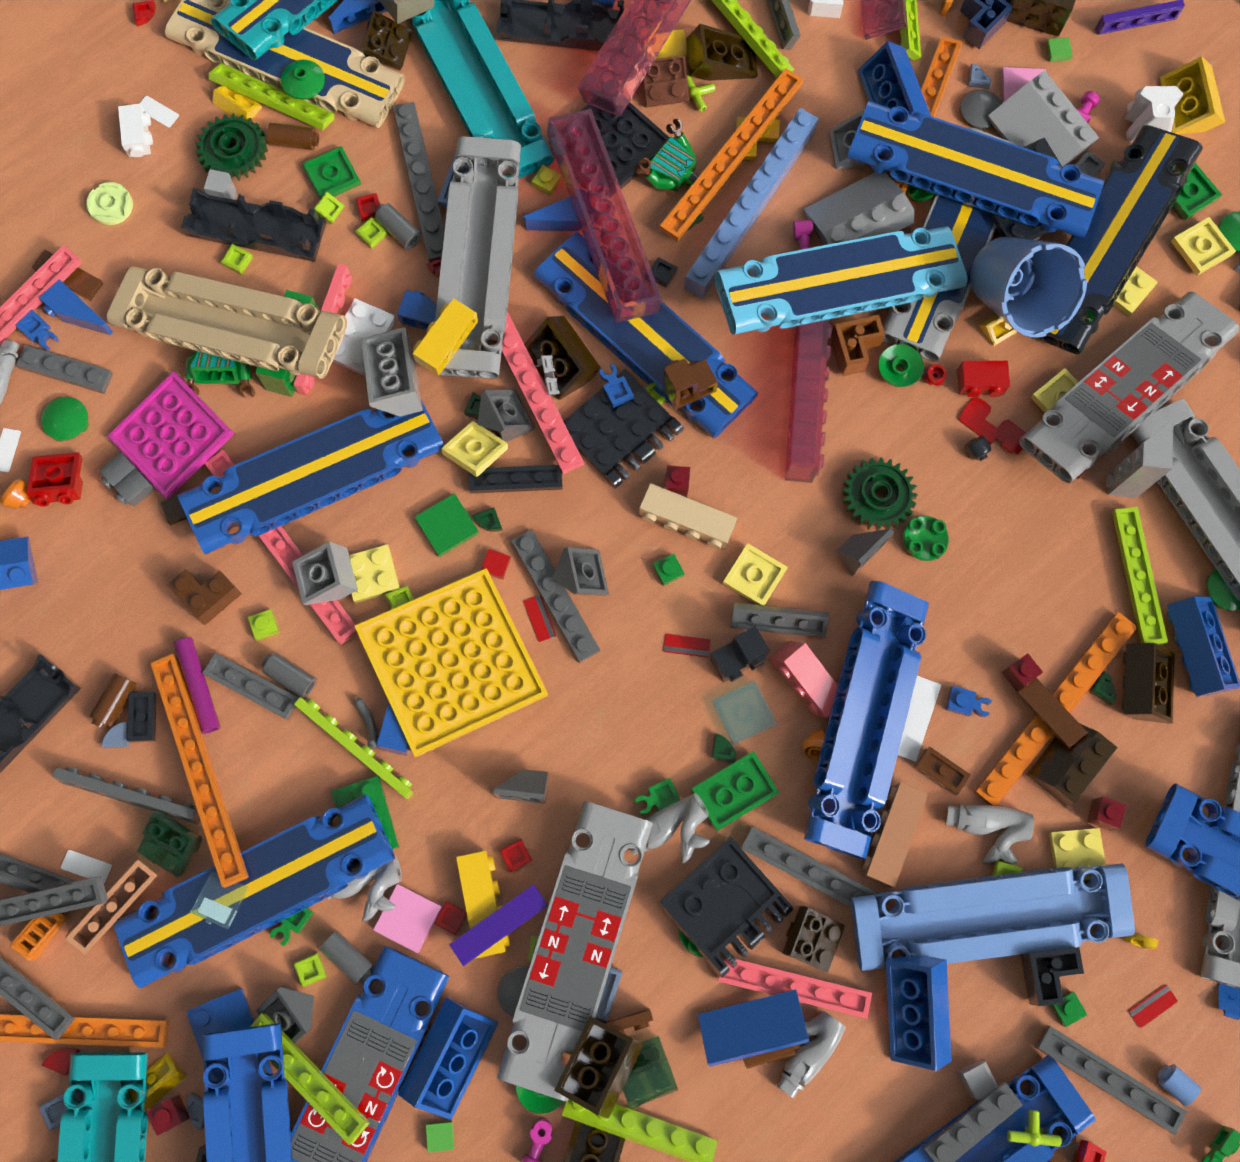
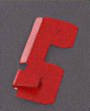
[958,396,1027,455]

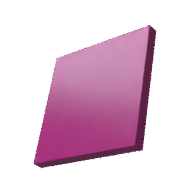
[107,371,235,499]

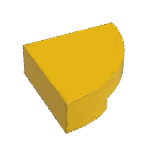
[1123,933,1159,949]

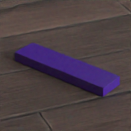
[1095,0,1185,35]
[449,884,548,966]

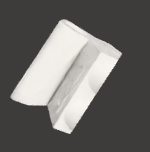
[1124,86,1183,142]

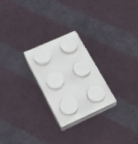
[332,299,396,376]

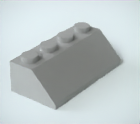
[361,327,423,416]
[1106,423,1174,498]

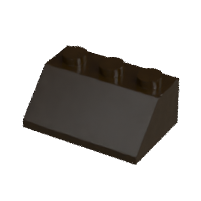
[524,316,601,400]
[1122,643,1175,724]
[1026,724,1118,806]
[554,1016,644,1119]

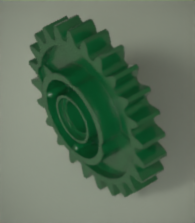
[195,113,268,181]
[841,457,918,531]

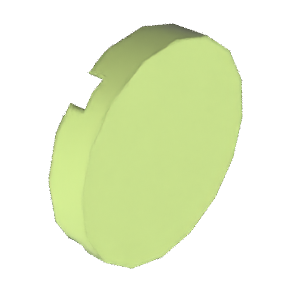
[86,182,133,225]

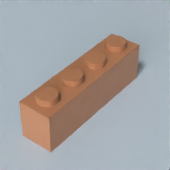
[861,782,928,888]
[65,853,159,955]

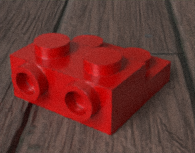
[26,452,83,507]

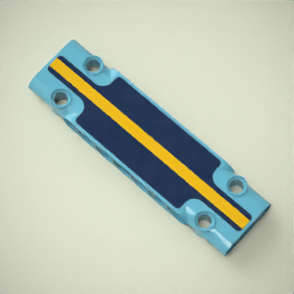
[714,226,967,335]

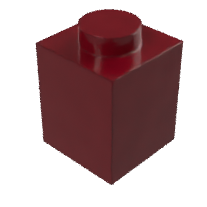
[665,465,690,498]
[1002,653,1043,691]
[1087,797,1127,831]
[146,1094,190,1136]

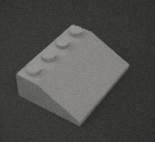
[987,70,1099,167]
[803,172,915,245]

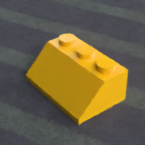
[1160,56,1225,135]

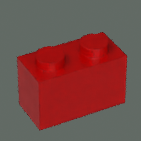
[957,360,1010,397]

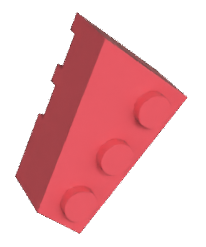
[768,641,838,718]

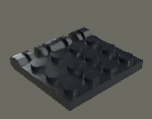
[563,369,684,489]
[657,837,794,978]

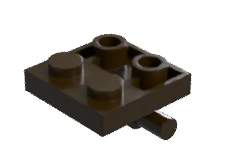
[360,10,413,71]
[782,906,845,973]

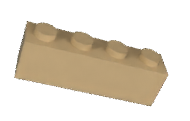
[639,483,737,549]

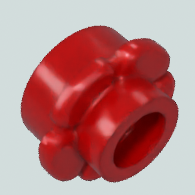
[924,364,947,386]

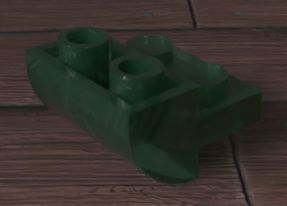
[137,810,202,878]
[623,1035,678,1109]

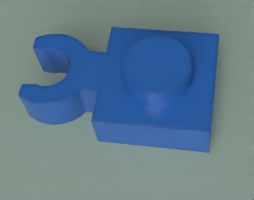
[15,310,59,351]
[599,364,634,408]
[946,686,992,717]

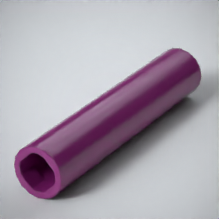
[174,637,221,734]

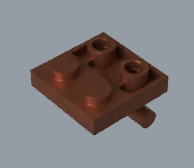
[641,55,690,107]

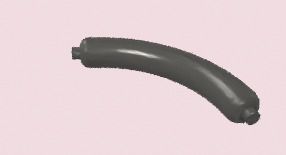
[354,697,378,749]

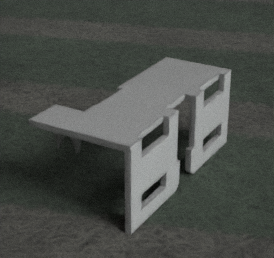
[535,355,560,396]

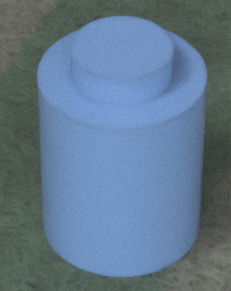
[1157,1064,1201,1106]

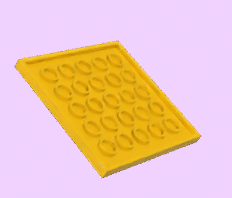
[354,568,548,758]

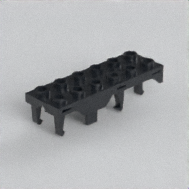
[496,0,629,54]
[181,188,326,262]
[0,654,81,773]

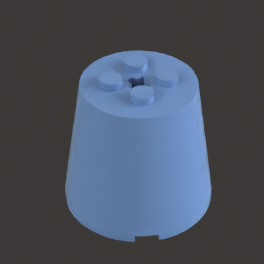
[970,237,1087,337]

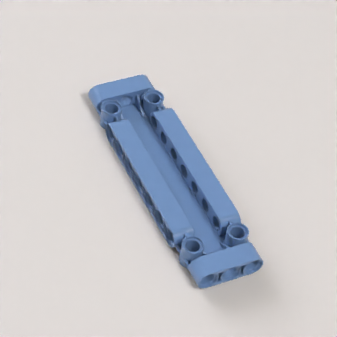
[850,863,1135,971]

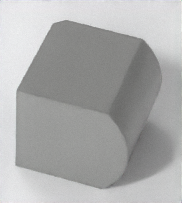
[204,169,237,200]
[957,1060,998,1100]

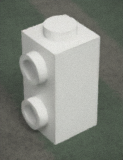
[118,104,153,157]

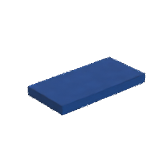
[698,989,810,1067]

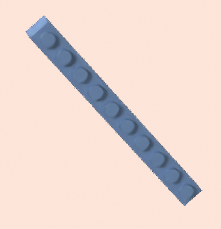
[684,108,819,299]

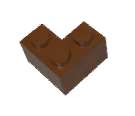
[663,358,718,410]
[167,569,242,625]

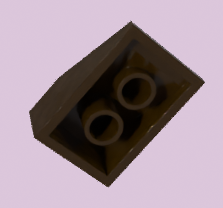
[686,24,758,81]
[563,1121,625,1162]

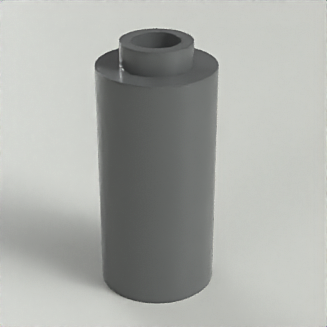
[375,203,422,250]
[262,653,317,699]
[319,931,374,985]

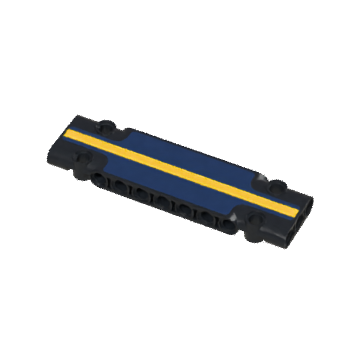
[1033,125,1203,354]

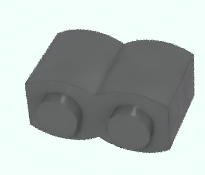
[99,452,155,507]

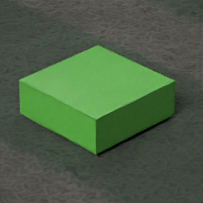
[1046,37,1073,62]
[426,1121,455,1152]

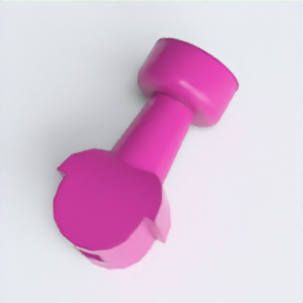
[1076,91,1100,123]
[793,220,813,250]
[521,1118,553,1162]

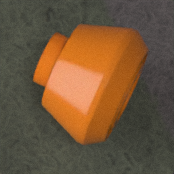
[0,479,31,509]
[802,730,826,761]

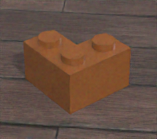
[831,315,885,376]

